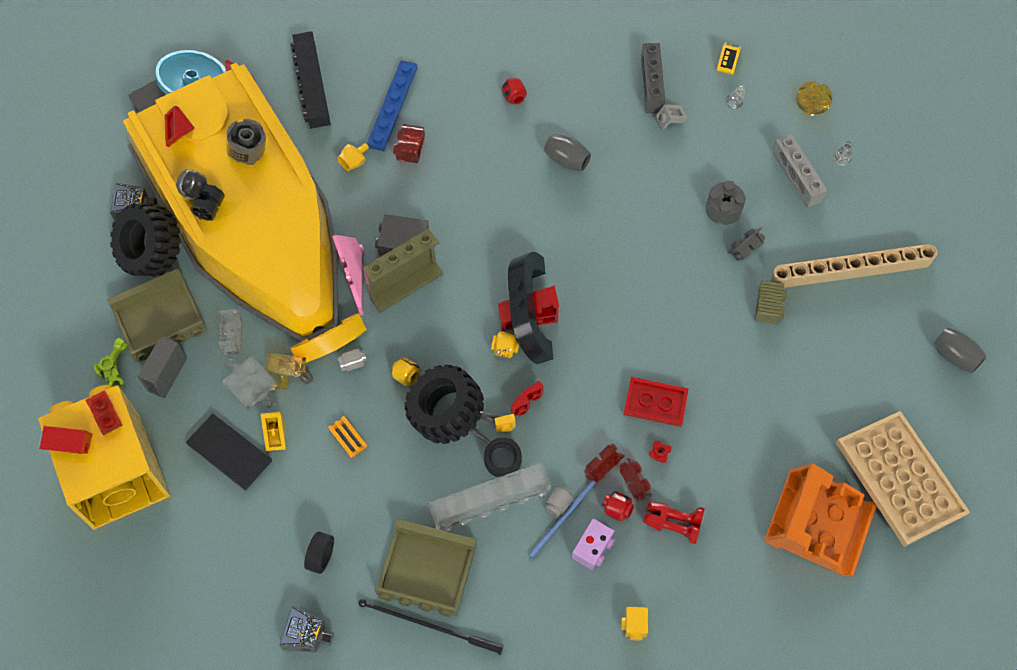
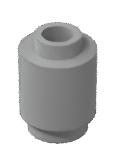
[337,348,367,372]
[545,486,573,518]

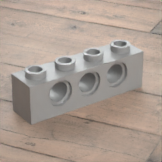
[772,134,828,208]

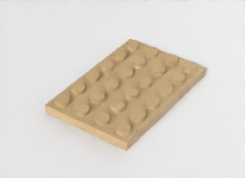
[835,411,970,547]

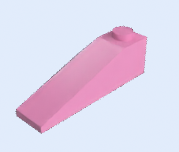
[332,235,365,316]

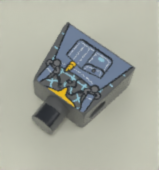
[110,183,157,221]
[279,606,334,653]

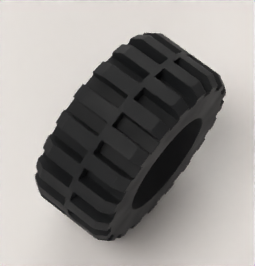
[110,203,181,276]
[405,364,484,444]

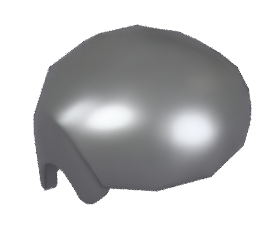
[176,169,207,200]

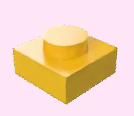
[494,414,516,433]

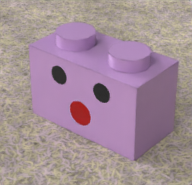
[572,519,615,571]

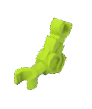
[94,338,128,388]

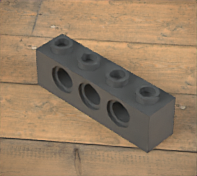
[641,43,665,113]

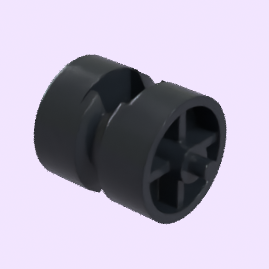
[190,184,225,221]

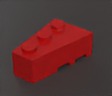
[498,285,559,332]

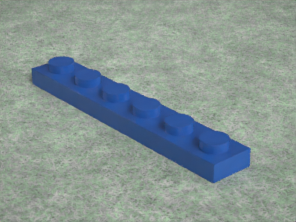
[367,60,417,152]

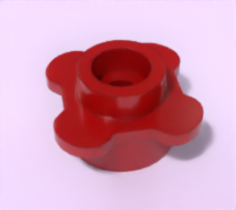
[649,441,672,463]

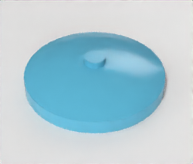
[155,50,226,95]

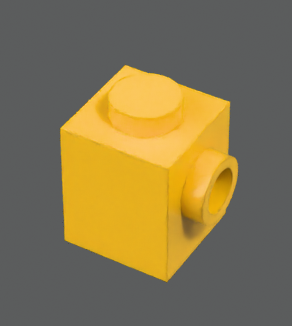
[621,607,648,641]

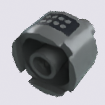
[227,119,266,165]

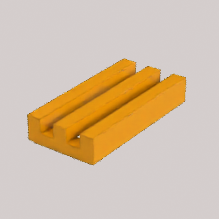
[328,416,367,459]

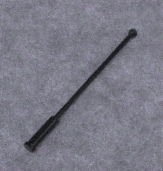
[358,599,504,655]

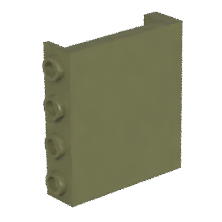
[363,228,443,313]
[107,268,207,362]
[374,519,477,617]

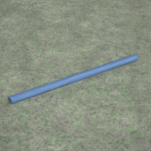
[529,480,596,558]

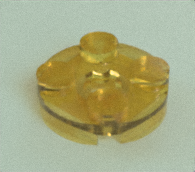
[796,81,833,116]

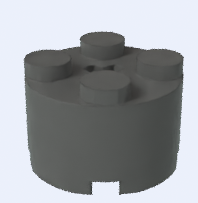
[706,180,746,225]

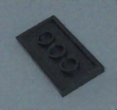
[186,413,272,491]

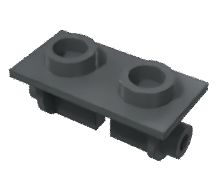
[727,227,765,261]

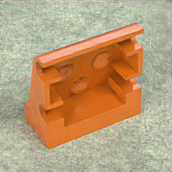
[764,463,877,577]

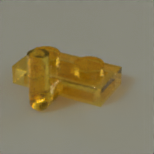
[266,352,306,390]

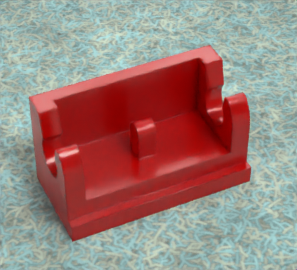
[39,426,93,454]

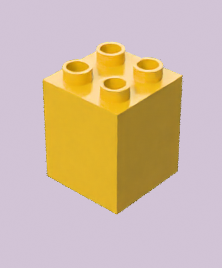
[38,385,171,530]

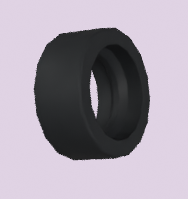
[484,437,522,478]
[304,531,334,574]

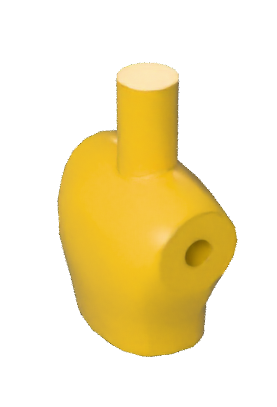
[337,143,369,171]

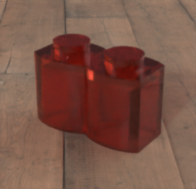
[393,124,425,163]

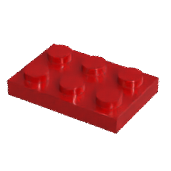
[623,377,689,427]

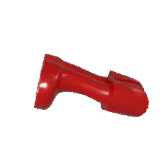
[643,502,705,544]

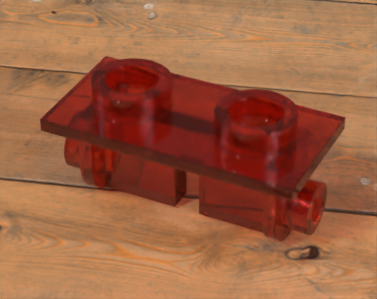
[584,444,625,483]
[619,458,652,501]

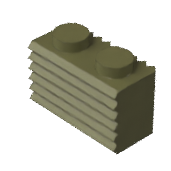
[755,280,787,325]

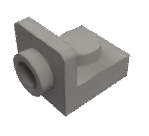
[656,105,687,129]

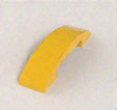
[290,313,367,364]

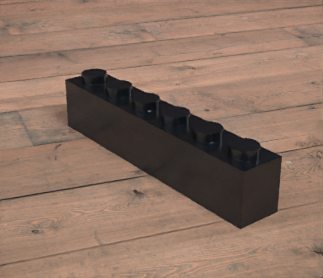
[290,31,331,129]

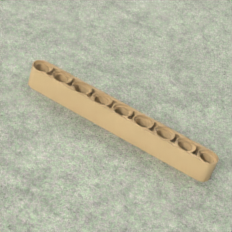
[771,244,938,288]

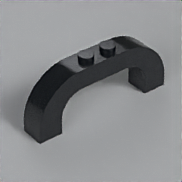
[508,252,553,364]

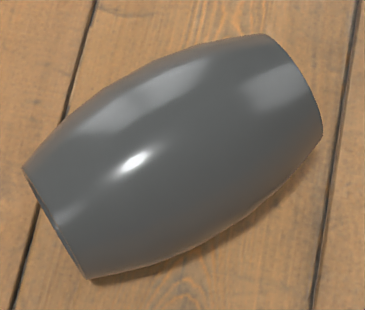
[544,134,591,171]
[934,327,987,373]

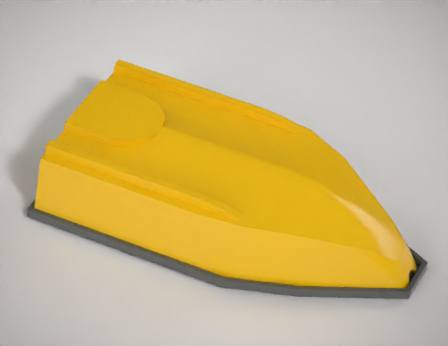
[123,62,339,342]

